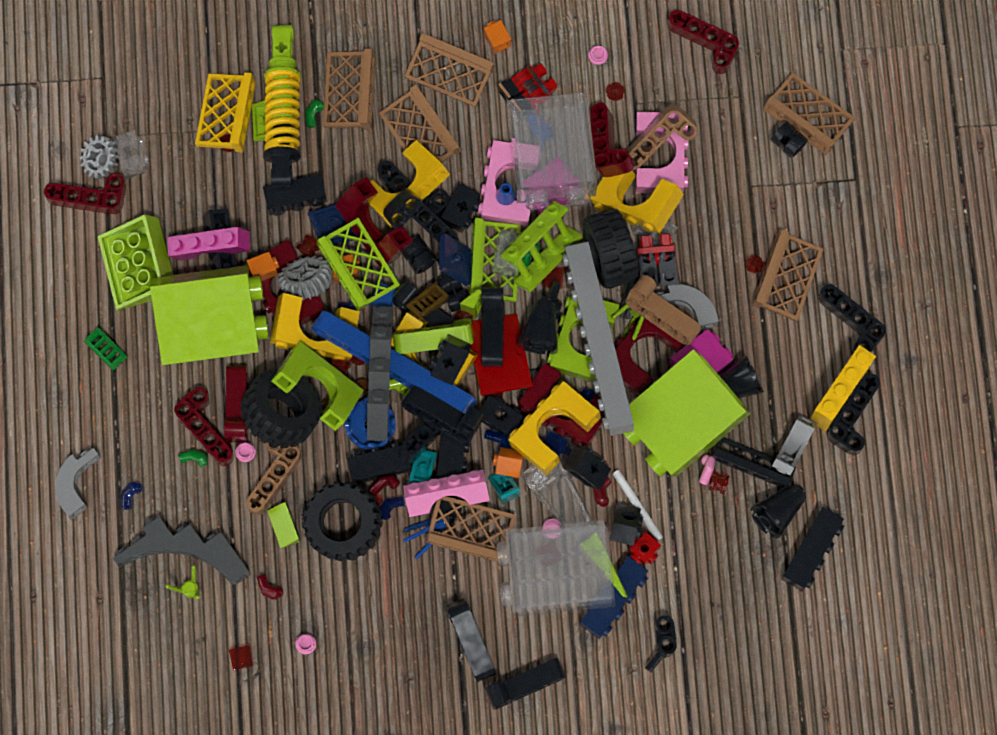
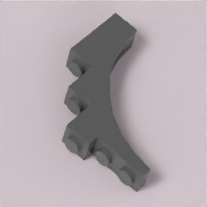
[367,306,393,441]
[113,517,250,587]

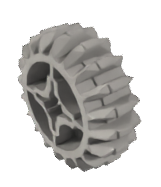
[279,255,333,301]

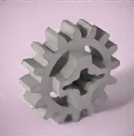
[79,135,120,179]

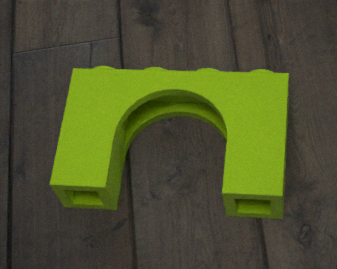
[547,296,620,383]
[271,341,364,431]

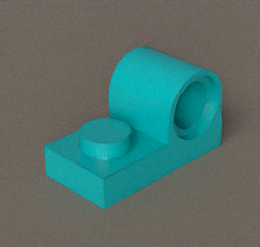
[409,450,437,484]

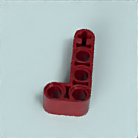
[668,10,739,74]
[590,102,635,178]
[44,173,126,215]
[224,365,248,443]
[174,387,234,467]

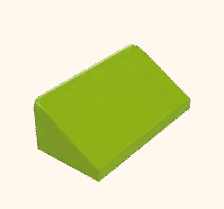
[252,100,273,142]
[460,289,482,320]
[267,502,300,549]

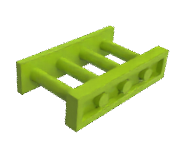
[500,201,583,293]

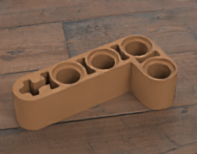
[626,105,698,170]
[626,275,701,346]
[247,442,301,516]

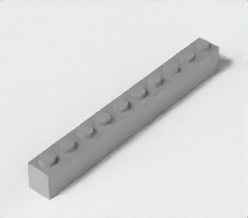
[562,242,634,436]

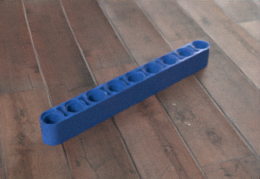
[311,311,477,414]

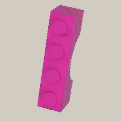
[168,227,250,261]

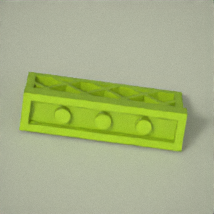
[317,218,400,311]
[468,218,521,303]

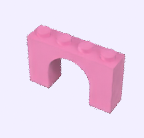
[636,112,688,193]
[478,140,540,228]

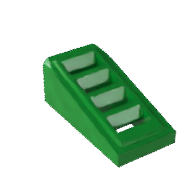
[84,327,128,371]

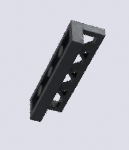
[713,437,796,489]

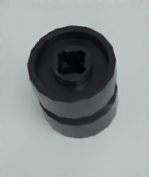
[771,121,808,159]
[402,237,437,274]

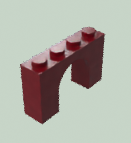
[335,177,413,269]
[246,240,325,326]
[615,318,685,397]
[519,363,605,448]

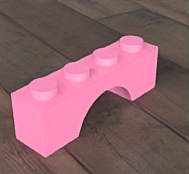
[403,470,490,517]

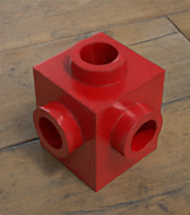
[629,532,661,566]

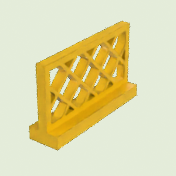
[195,73,256,152]

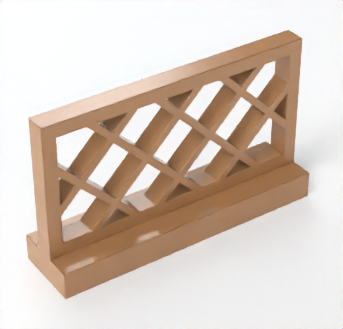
[404,33,495,108]
[323,49,376,130]
[763,72,855,155]
[379,85,462,163]
[751,229,823,322]
[424,496,516,564]

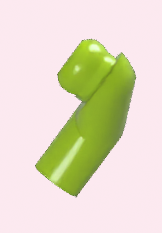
[389,379,410,396]

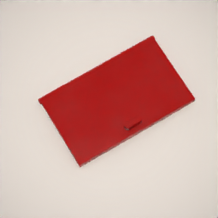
[471,314,532,396]

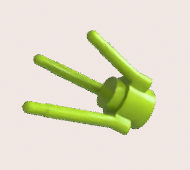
[612,304,644,340]
[165,565,200,600]

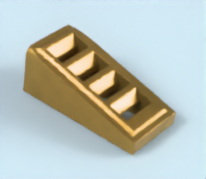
[406,282,449,319]

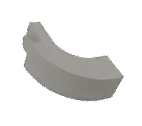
[656,284,719,330]
[772,414,818,475]
[55,448,101,520]

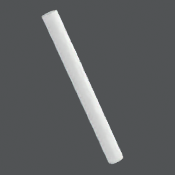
[613,470,663,541]

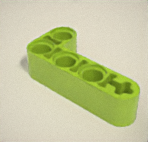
[392,319,474,354]

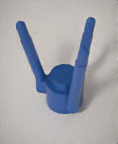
[403,516,447,559]

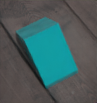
[488,474,520,505]

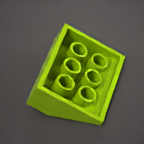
[97,214,173,310]

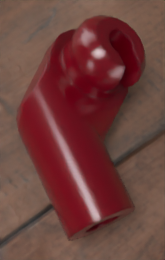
[369,475,400,496]
[593,478,612,507]
[257,575,283,600]

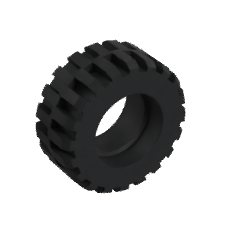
[583,208,639,289]
[240,368,322,448]
[302,481,383,562]

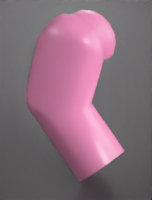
[699,454,716,485]

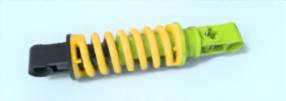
[263,25,301,187]

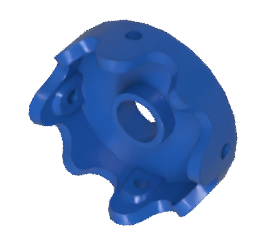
[345,398,396,450]

